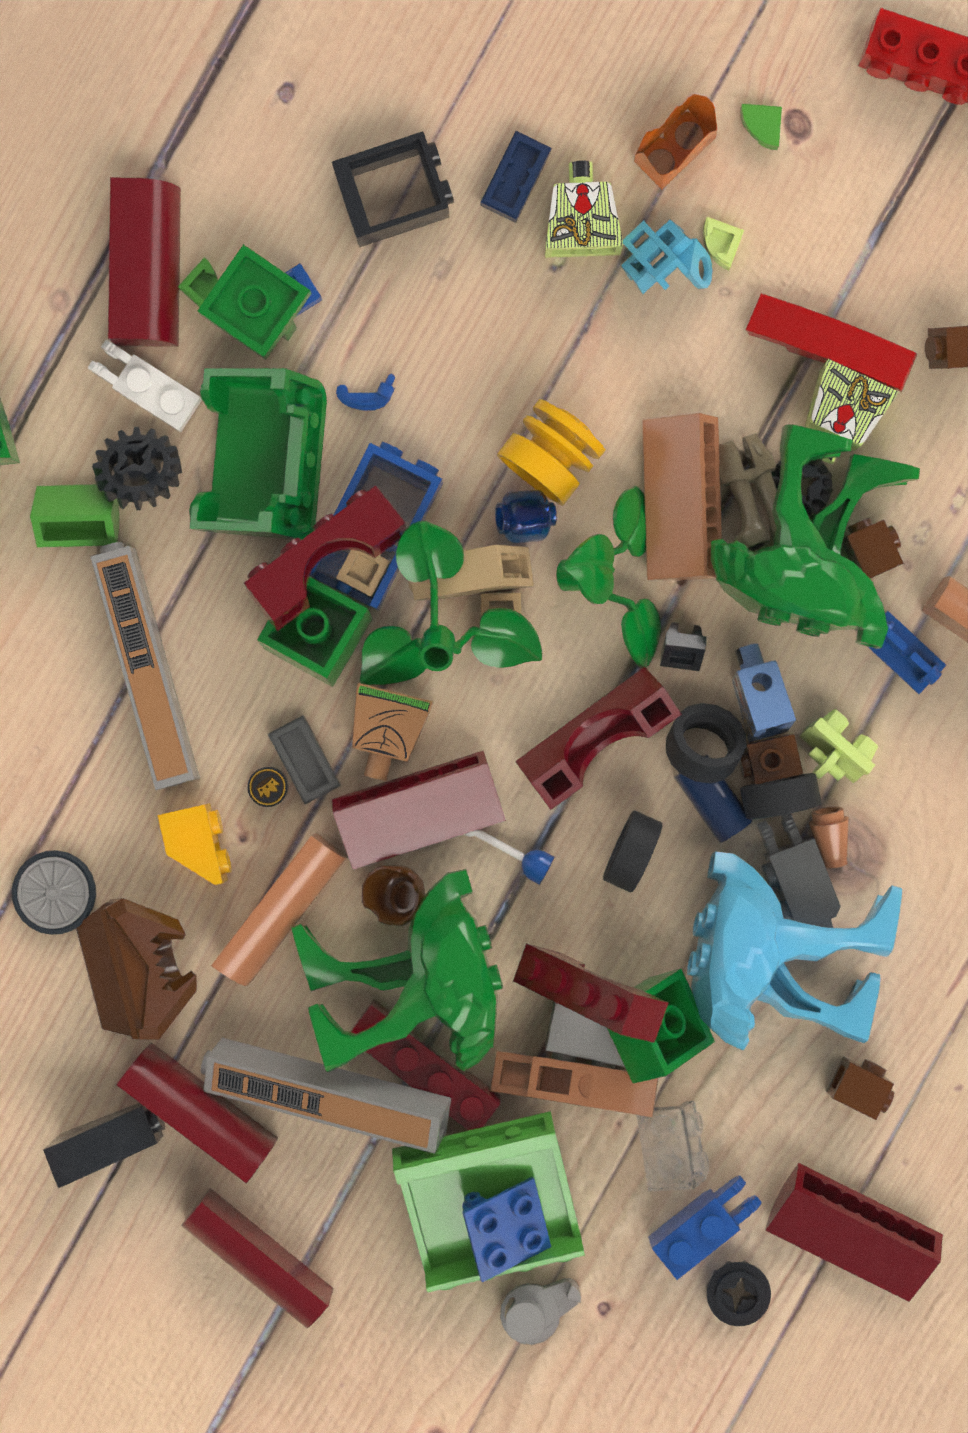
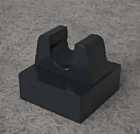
[660,622,707,671]

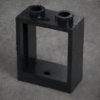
[332,131,454,248]

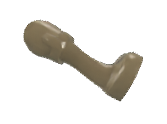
[719,433,777,552]

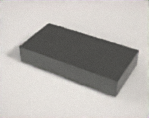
[268,715,341,804]

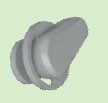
[500,1278,581,1345]

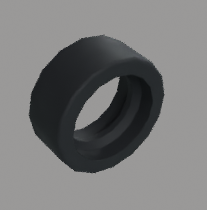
[666,703,746,783]
[740,773,822,819]
[603,810,663,892]

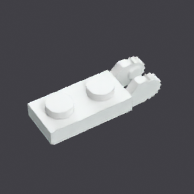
[88,340,202,432]

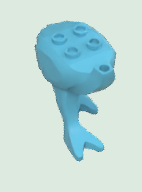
[687,851,902,1050]

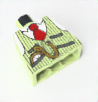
[545,161,623,258]
[805,359,898,464]

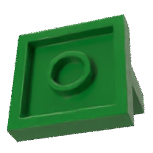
[197,244,312,360]

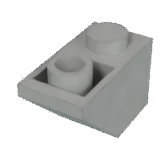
[545,1002,625,1069]

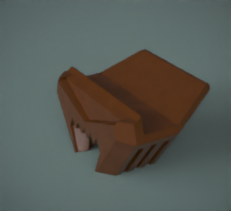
[76,898,197,1040]

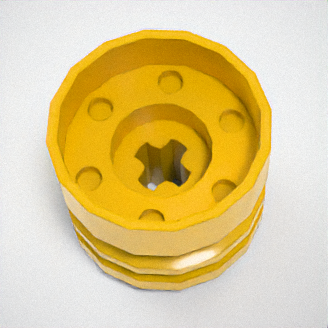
[497,399,606,506]

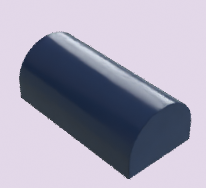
[674,754,753,843]

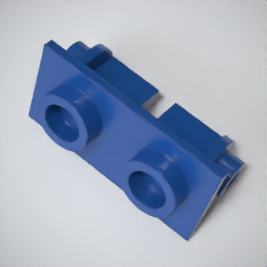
[867,611,946,694]

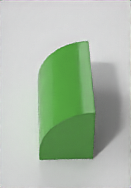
[30,484,119,547]

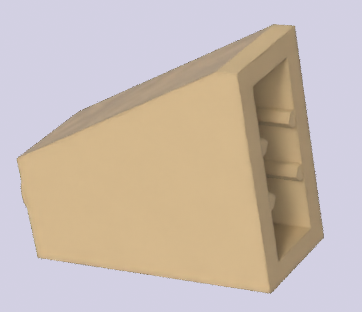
[408,545,534,600]

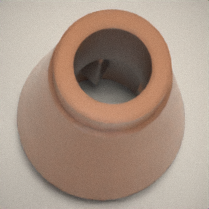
[809,807,849,868]

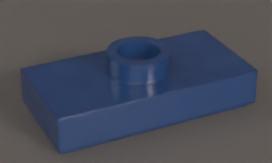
[480,131,552,223]

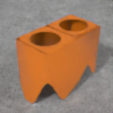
[634,94,717,189]

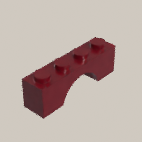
[244,485,406,631]
[515,667,682,810]
[513,943,668,1042]
[349,999,501,1131]

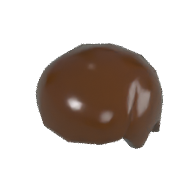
[362,865,426,926]

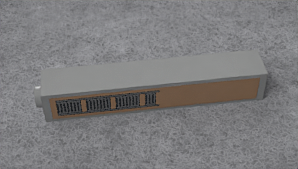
[90,542,200,790]
[201,1038,451,1154]

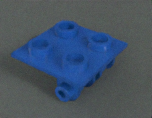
[462,1177,551,1283]

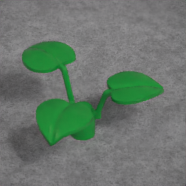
[556,486,661,669]
[360,521,543,685]

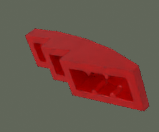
[746,293,917,392]

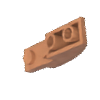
[490,1051,658,1117]

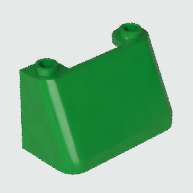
[189,368,327,540]

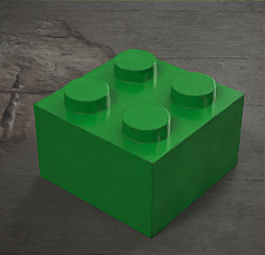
[257,576,373,687]
[607,968,715,1084]

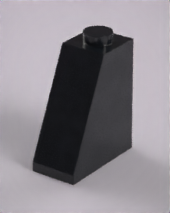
[43,1103,165,1188]

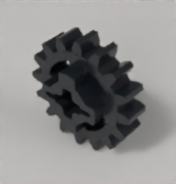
[92,427,182,511]

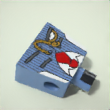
[732,644,796,743]

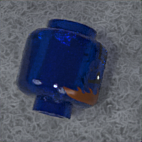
[495,490,557,543]

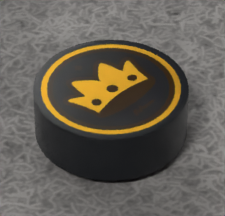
[248,767,289,807]

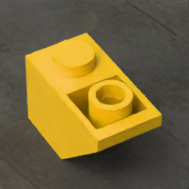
[157,803,232,885]

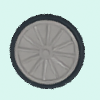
[12,850,96,935]

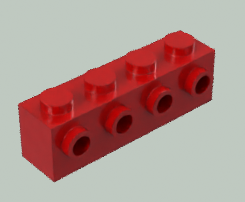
[858,7,968,105]

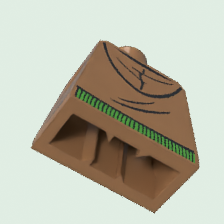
[352,683,434,781]

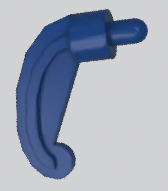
[336,374,395,411]

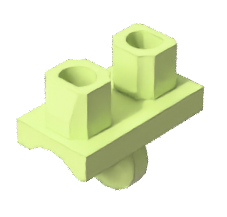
[799,709,878,783]

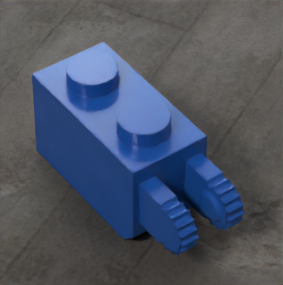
[648,1175,762,1280]

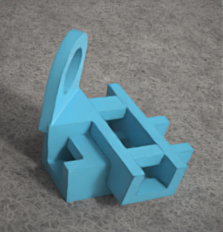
[621,220,713,294]

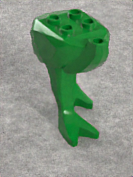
[711,424,920,649]
[291,869,503,1072]

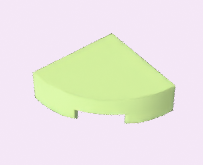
[703,217,744,271]

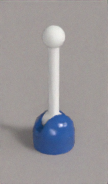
[465,829,555,885]

